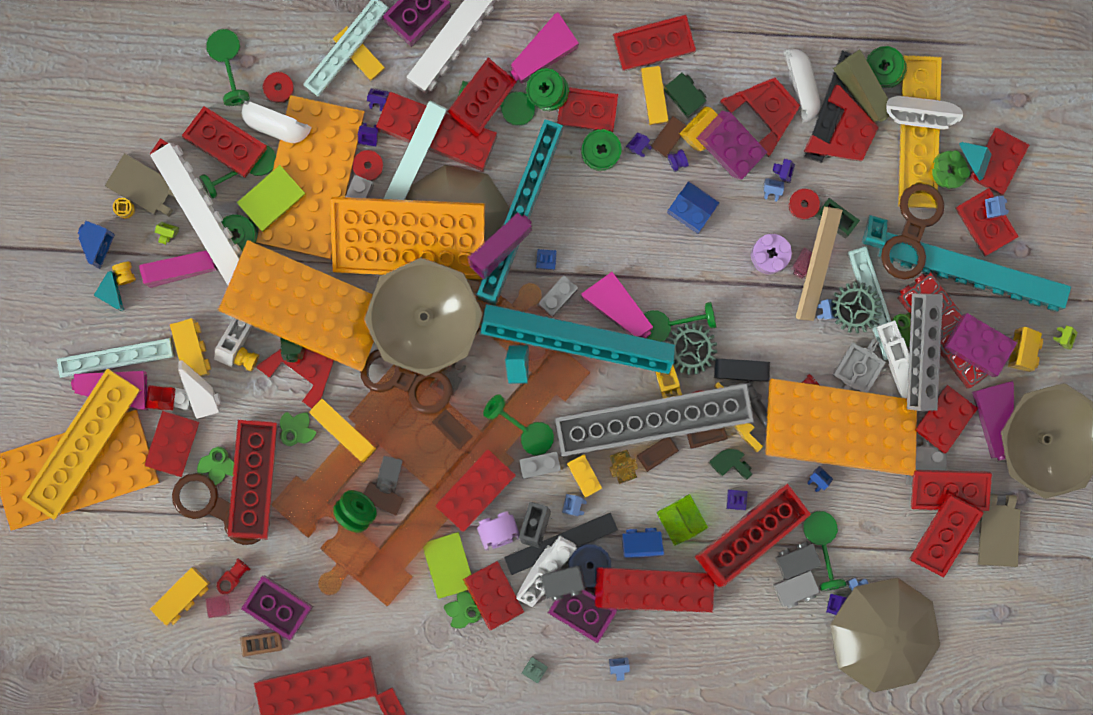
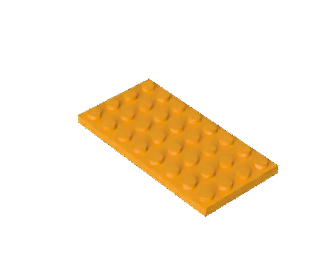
[256,95,365,260]
[330,197,485,279]
[218,240,374,371]
[766,378,917,476]
[0,410,160,531]

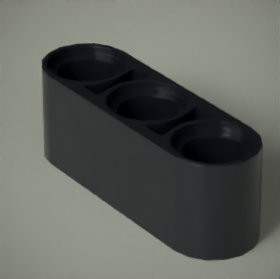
[714,359,770,382]

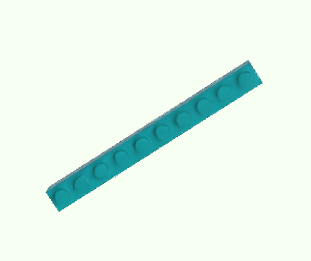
[477,119,563,306]
[878,232,1071,312]
[480,304,675,374]

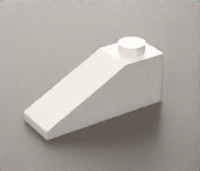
[214,318,253,367]
[178,360,221,419]

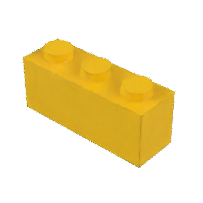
[170,318,212,377]
[150,567,210,626]

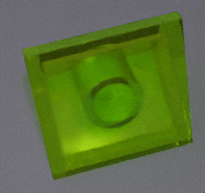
[656,494,708,546]

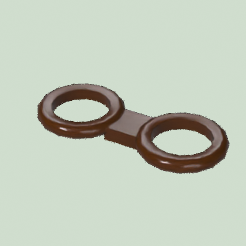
[881,183,945,280]
[360,349,452,415]
[172,473,270,545]

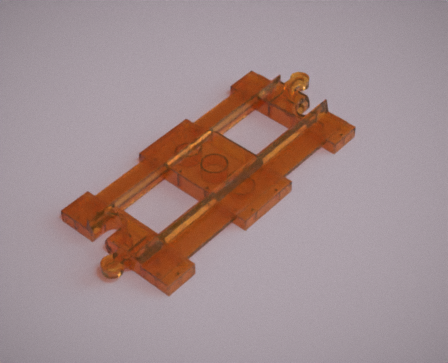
[271,279,590,607]

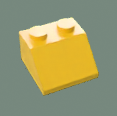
[1008,327,1043,372]

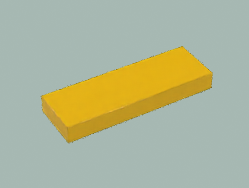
[333,26,385,81]
[641,66,668,125]

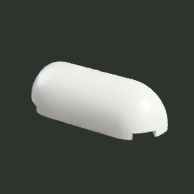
[784,49,821,123]
[886,96,963,129]
[242,101,312,143]

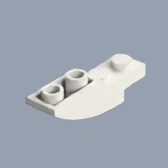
[876,320,909,398]
[516,536,576,607]

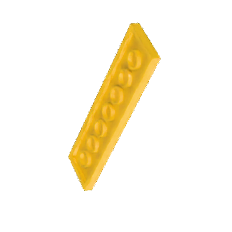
[898,56,942,209]
[22,369,141,520]

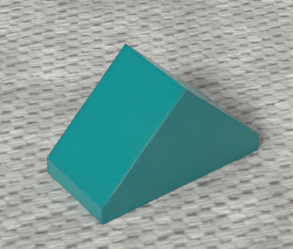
[959,142,992,181]
[862,215,888,249]
[94,271,124,311]
[505,345,529,384]

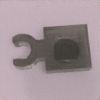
[436,362,466,396]

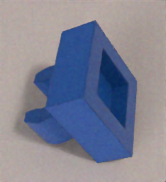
[536,249,557,270]
[807,466,833,492]

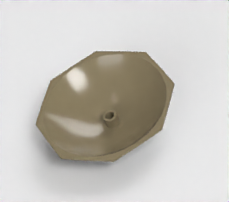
[405,165,510,242]
[364,258,483,376]
[1001,383,1093,499]
[830,578,940,692]

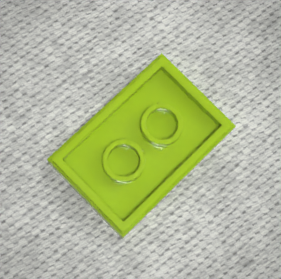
[237,165,306,232]
[422,532,471,599]

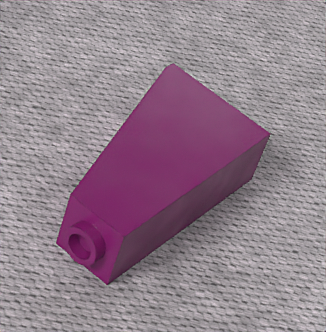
[468,213,532,280]
[972,381,1014,461]

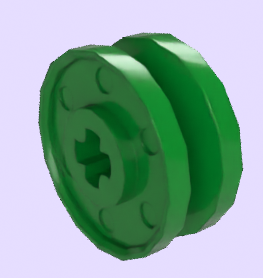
[866,46,907,89]
[526,68,569,112]
[581,129,622,171]
[221,214,258,251]
[333,490,377,533]

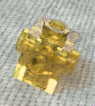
[609,450,638,484]

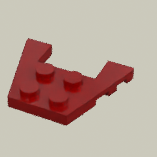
[720,77,800,157]
[804,85,879,162]
[256,348,334,409]

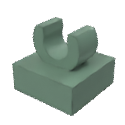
[522,657,548,684]

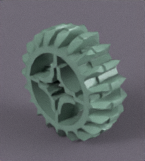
[831,282,883,333]
[667,323,717,375]

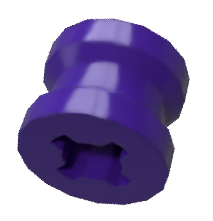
[667,149,689,172]

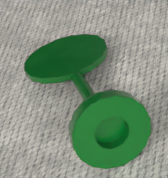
[206,29,250,106]
[458,80,535,126]
[199,144,276,200]
[644,302,717,342]
[483,394,554,455]
[803,511,847,592]

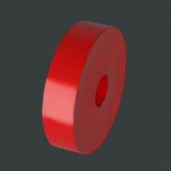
[263,72,294,103]
[353,150,384,181]
[789,188,820,220]

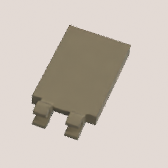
[105,154,176,217]
[978,494,1021,567]

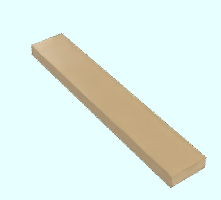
[796,206,843,321]

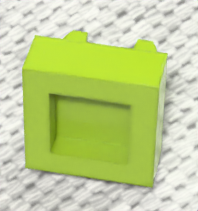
[154,222,180,245]
[1053,325,1078,350]

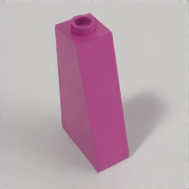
[510,12,579,84]
[139,250,217,288]
[581,272,653,338]
[71,371,148,410]

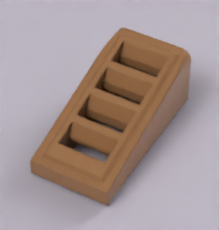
[240,632,282,657]

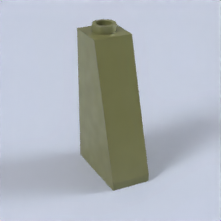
[833,49,893,122]

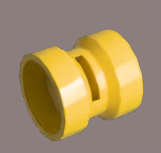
[112,198,135,219]
[112,261,136,286]
[234,347,260,372]

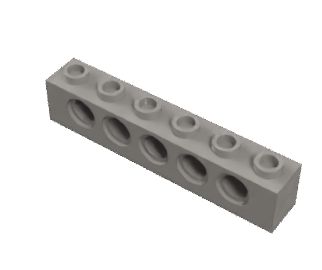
[907,293,943,411]

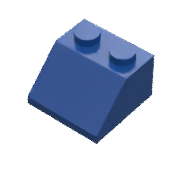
[667,181,720,234]
[78,221,115,269]
[622,528,664,558]

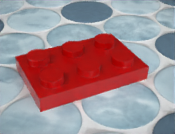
[557,87,618,132]
[969,127,1029,196]
[955,188,1019,257]
[915,385,978,454]
[144,411,200,478]
[463,561,524,631]

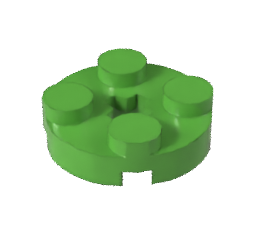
[932,150,970,189]

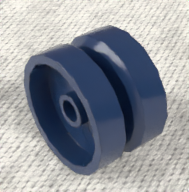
[568,544,612,587]

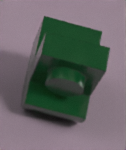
[708,449,753,480]

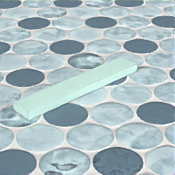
[303,0,389,97]
[384,101,447,200]
[847,246,892,361]
[57,338,175,378]

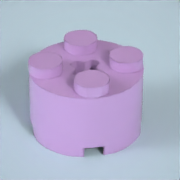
[751,234,792,275]
[477,511,520,551]

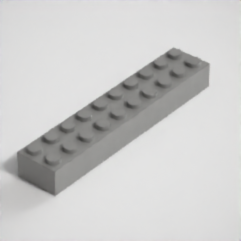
[555,383,754,456]

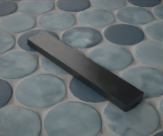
[804,50,852,163]
[504,512,618,575]

